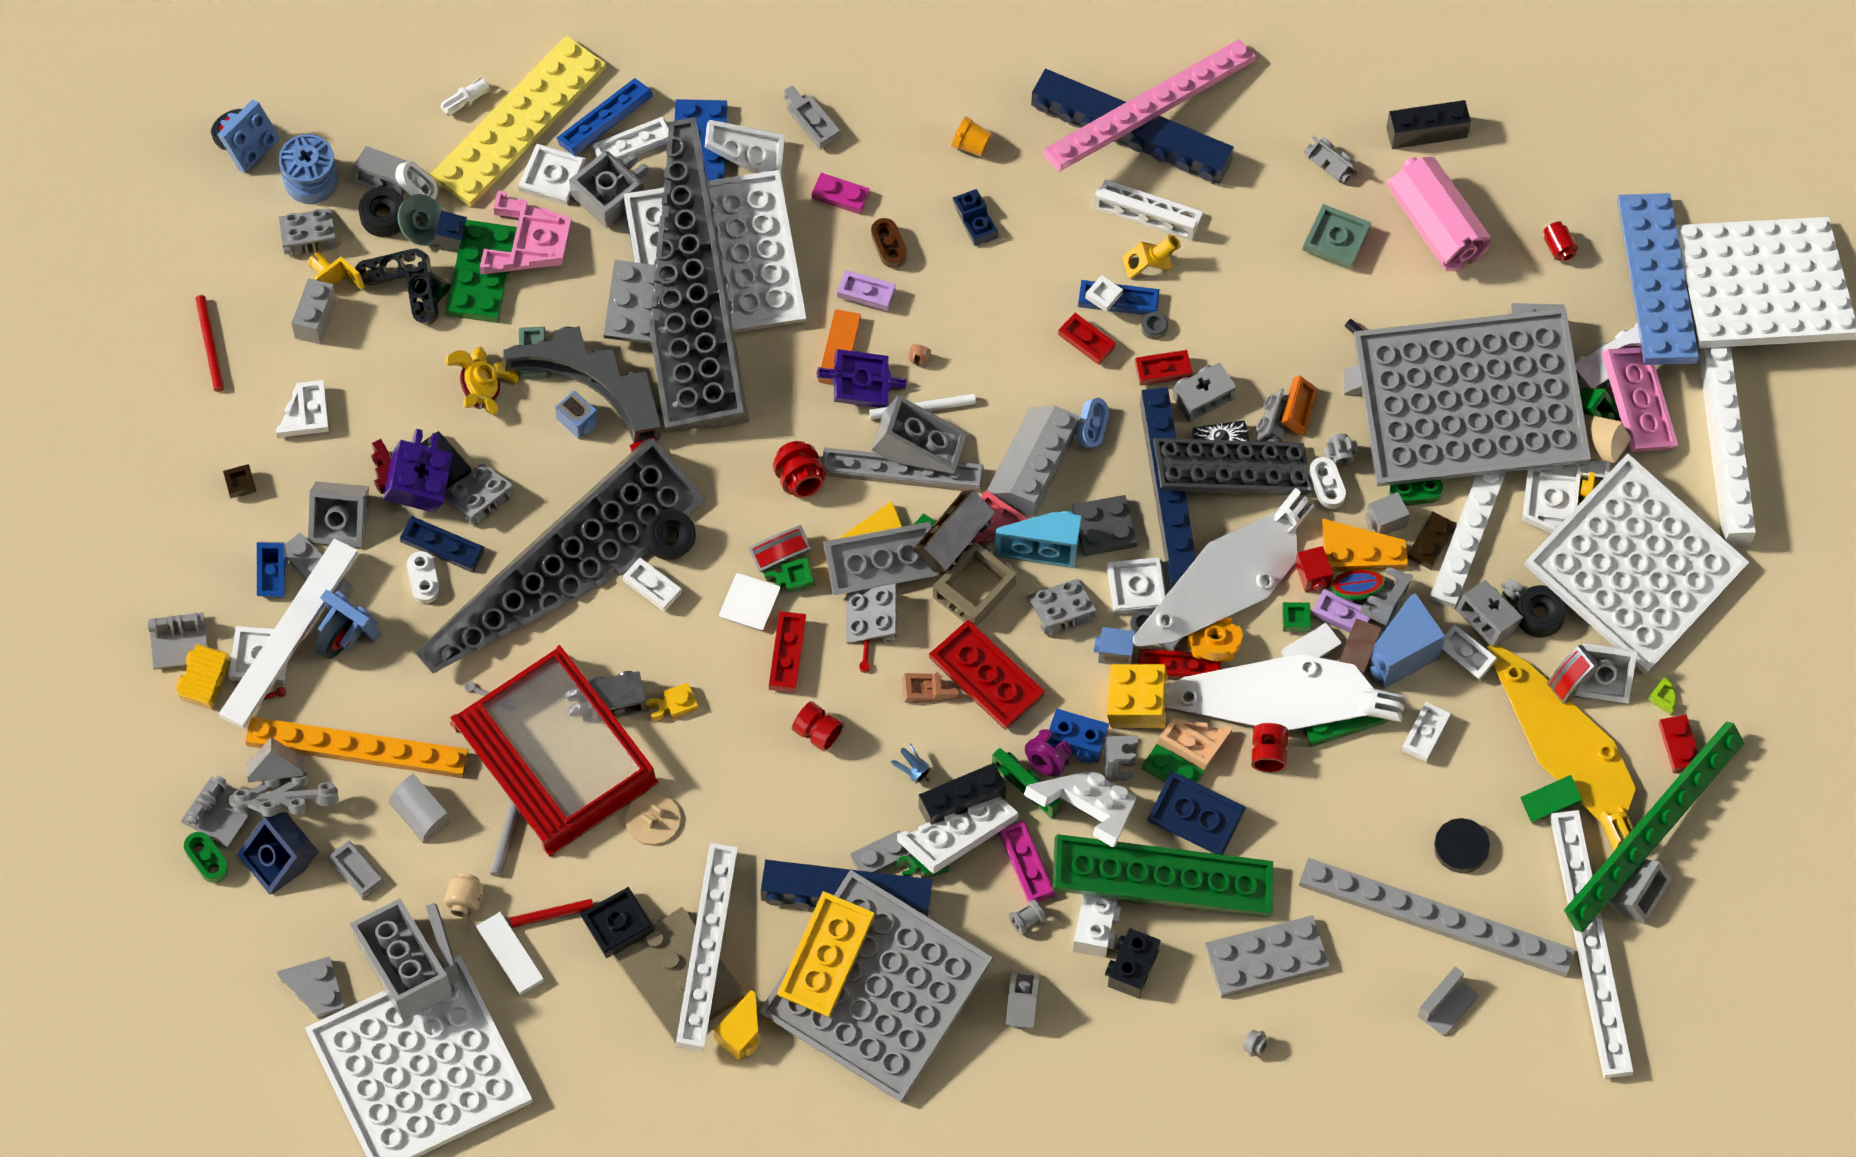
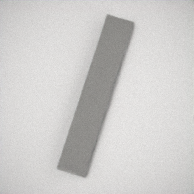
[822,447,984,493]

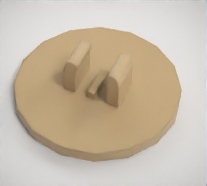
[625,793,681,846]

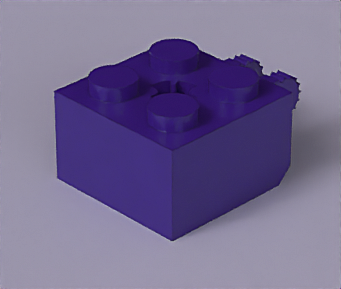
[383,428,453,513]

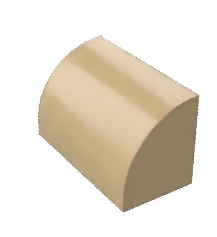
[1584,414,1631,463]

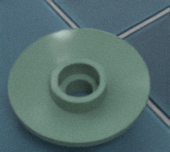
[398,194,443,246]

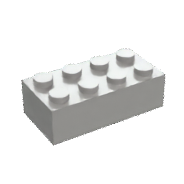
[350,899,454,1021]

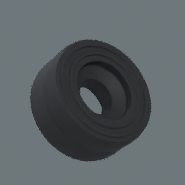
[358,187,404,237]
[645,509,696,560]
[1516,585,1566,638]

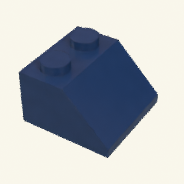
[237,812,319,895]

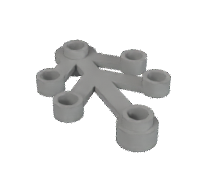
[229,771,339,817]

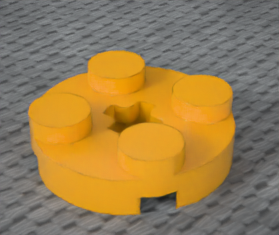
[1187,616,1243,662]

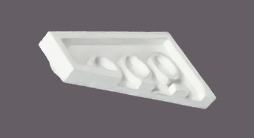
[897,797,1018,874]

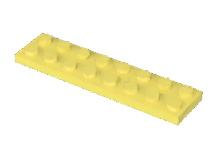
[431,35,606,208]

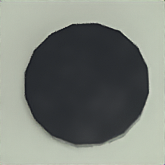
[1434,818,1490,872]

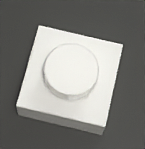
[1085,275,1123,313]

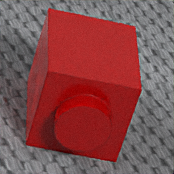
[1295,546,1333,592]

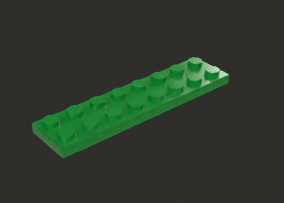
[1052,834,1273,917]

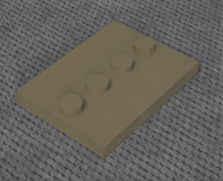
[612,907,745,1043]

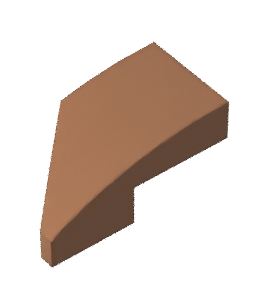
[902,672,959,703]

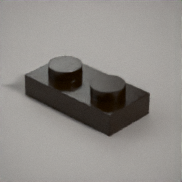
[1407,511,1457,570]

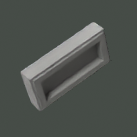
[328,840,385,900]

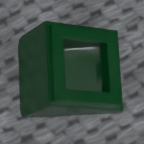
[415,273,451,304]

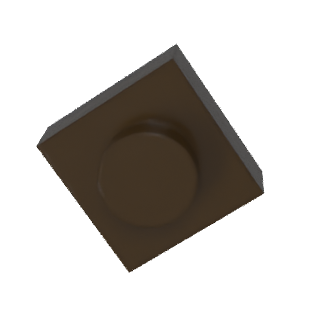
[223,464,257,499]

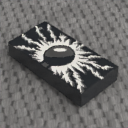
[1192,420,1249,441]

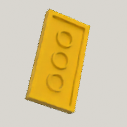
[777,891,876,1018]

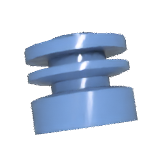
[279,134,338,204]

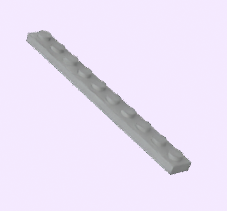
[1299,858,1575,978]

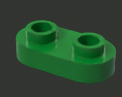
[1389,480,1443,506]
[184,832,228,883]

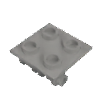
[279,208,337,256]
[444,463,513,525]
[1027,579,1097,635]
[846,583,897,644]
[148,612,207,670]
[181,775,253,848]

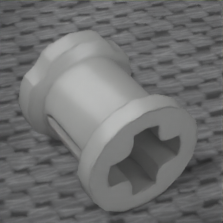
[1009,899,1046,935]

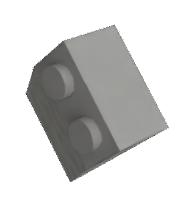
[871,395,967,474]

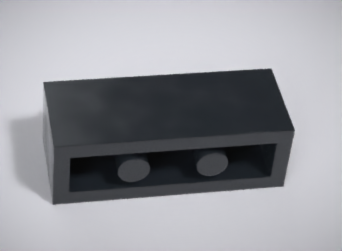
[1386,100,1471,149]
[918,762,1006,825]

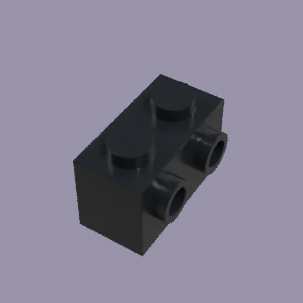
[1105,928,1161,999]

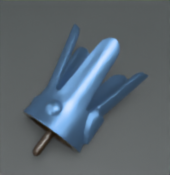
[891,743,931,784]

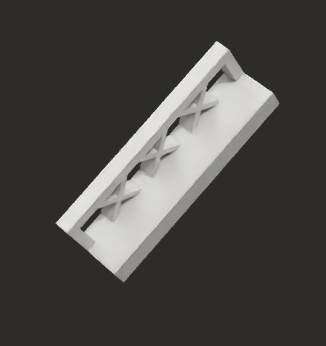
[1094,179,1203,241]

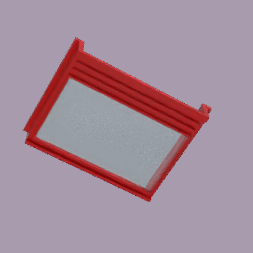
[450,644,659,857]

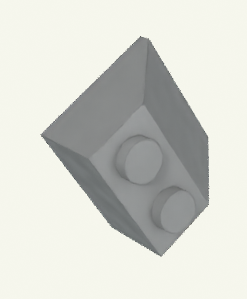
[308,481,369,548]

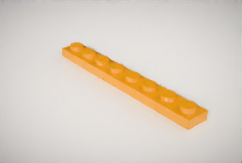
[245,717,469,778]

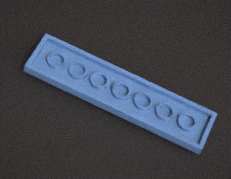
[1617,193,1699,365]

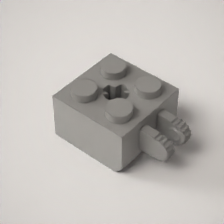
[569,151,649,228]

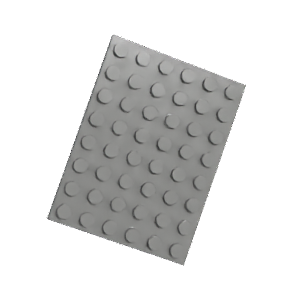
[1354,308,1591,487]

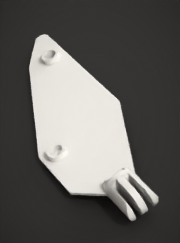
[1133,488,1315,647]
[1167,654,1407,731]

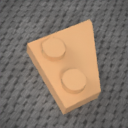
[1158,718,1233,771]

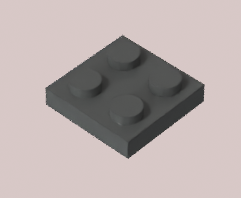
[1073,495,1137,556]

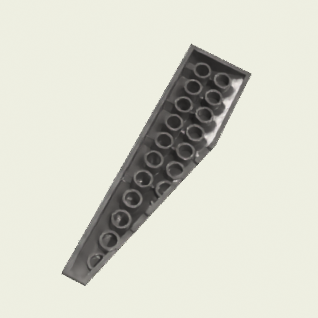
[649,117,749,429]
[415,438,705,674]

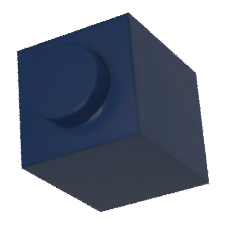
[432,210,467,252]

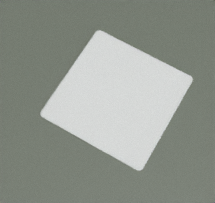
[719,573,780,630]

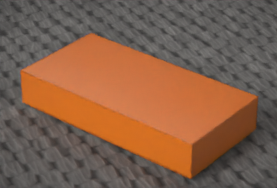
[1281,376,1318,436]

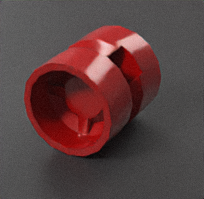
[792,701,844,752]
[1251,723,1288,773]

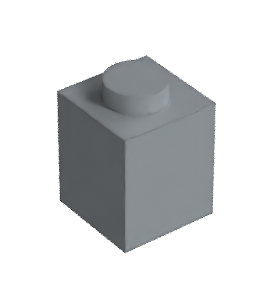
[1365,492,1410,535]

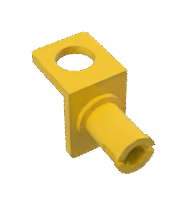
[1122,234,1181,279]
[308,252,365,290]

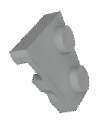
[277,956,345,1019]

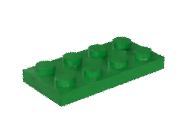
[445,220,517,323]

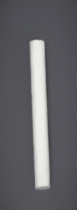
[869,394,976,420]

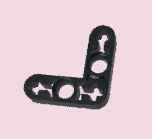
[355,249,439,325]

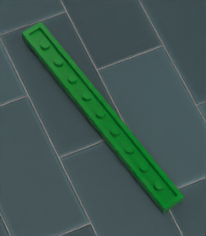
[1564,722,1745,932]

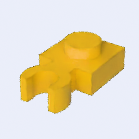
[646,682,698,721]

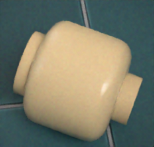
[444,873,484,917]

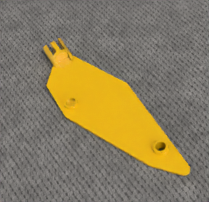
[1487,645,1636,851]

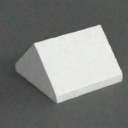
[1574,643,1637,703]

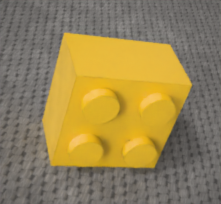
[1107,664,1168,728]

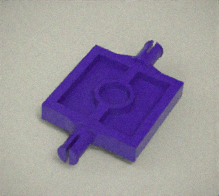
[816,349,907,408]

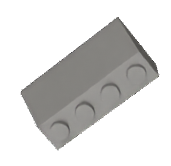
[987,406,1079,517]

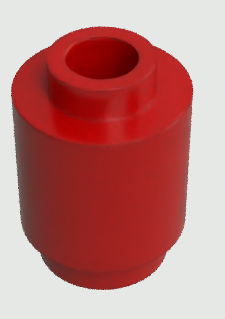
[1543,221,1578,262]

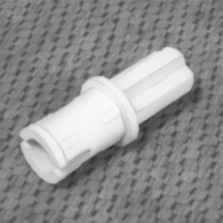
[441,77,490,116]

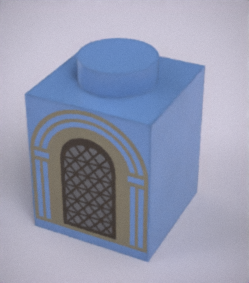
[555,390,598,439]
[1094,627,1135,664]

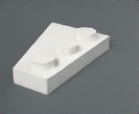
[705,120,785,176]

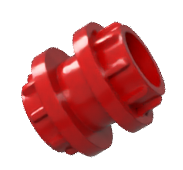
[773,441,826,498]

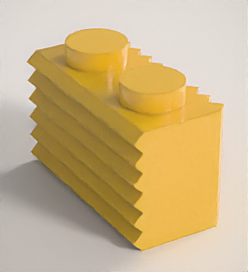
[176,644,231,709]

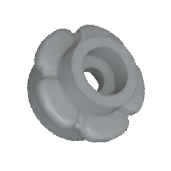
[1501,578,1526,603]
[1243,1030,1269,1057]

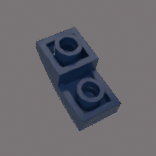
[953,189,998,246]

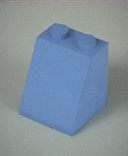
[1369,593,1445,688]

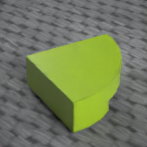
[1648,677,1676,715]

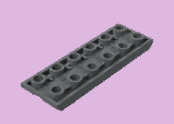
[1153,438,1312,495]

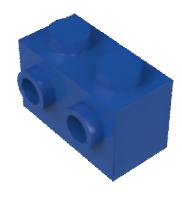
[1047,708,1109,763]

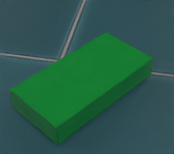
[1520,775,1583,824]

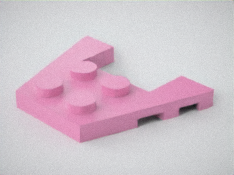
[480,191,571,274]

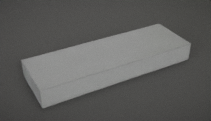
[426,903,461,985]

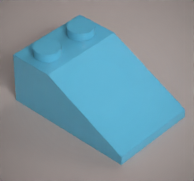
[995,511,1081,568]

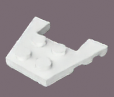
[1522,460,1610,534]
[1024,770,1137,848]

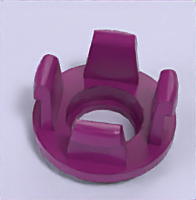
[1025,729,1072,777]

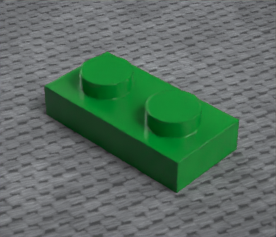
[1142,743,1204,783]

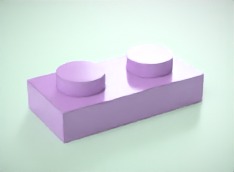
[837,270,896,311]
[1312,589,1371,632]

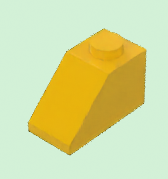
[714,990,759,1061]

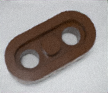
[871,218,906,268]

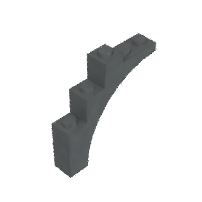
[503,326,661,443]

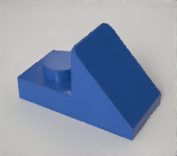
[256,542,288,597]

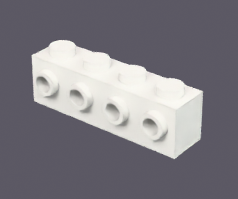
[1073,895,1121,958]

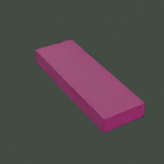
[998,820,1055,904]

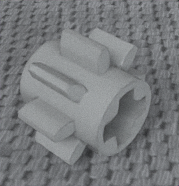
[1324,433,1359,467]

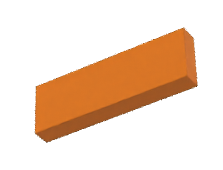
[818,309,861,385]

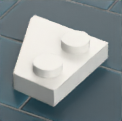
[276,380,329,438]

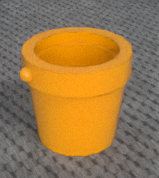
[951,116,992,156]

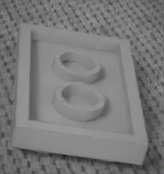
[604,260,656,344]

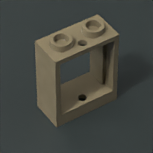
[933,542,1017,627]

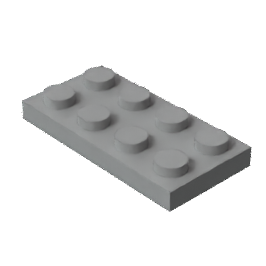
[823,522,940,595]
[1205,915,1330,998]

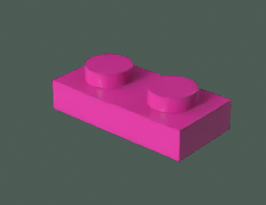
[811,172,870,214]

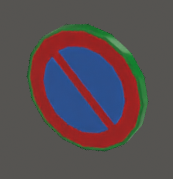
[1331,569,1385,602]

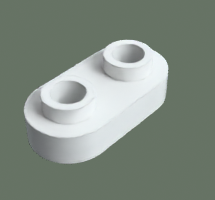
[395,162,438,200]
[1309,457,1346,509]
[407,551,440,604]

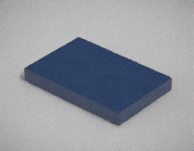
[1147,771,1246,855]

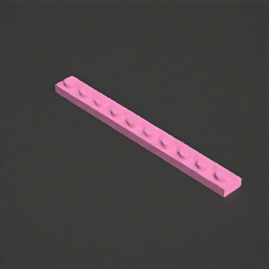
[1043,39,1256,172]

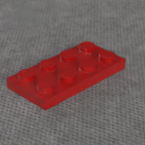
[929,619,1045,730]

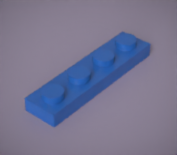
[556,78,653,156]

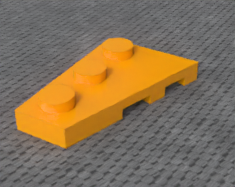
[1322,519,1408,572]

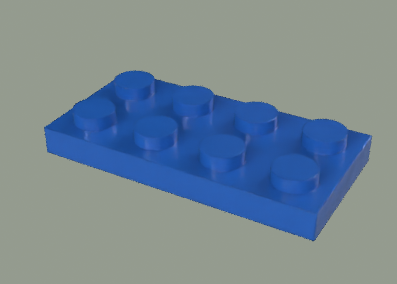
[675,99,728,181]

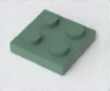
[1302,204,1371,269]

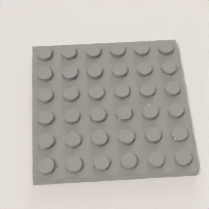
[759,870,994,1103]

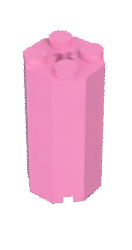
[1387,156,1491,272]

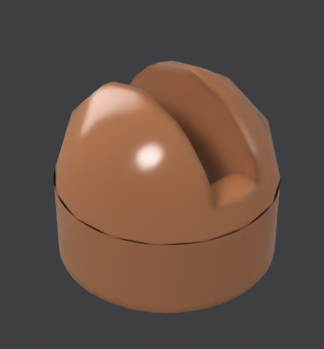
[909,344,931,366]

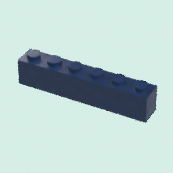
[761,859,932,917]

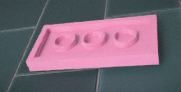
[1602,348,1678,452]

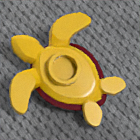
[446,346,519,415]

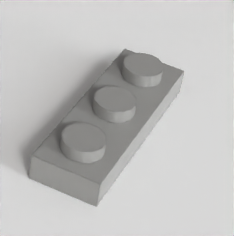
[285,533,354,596]

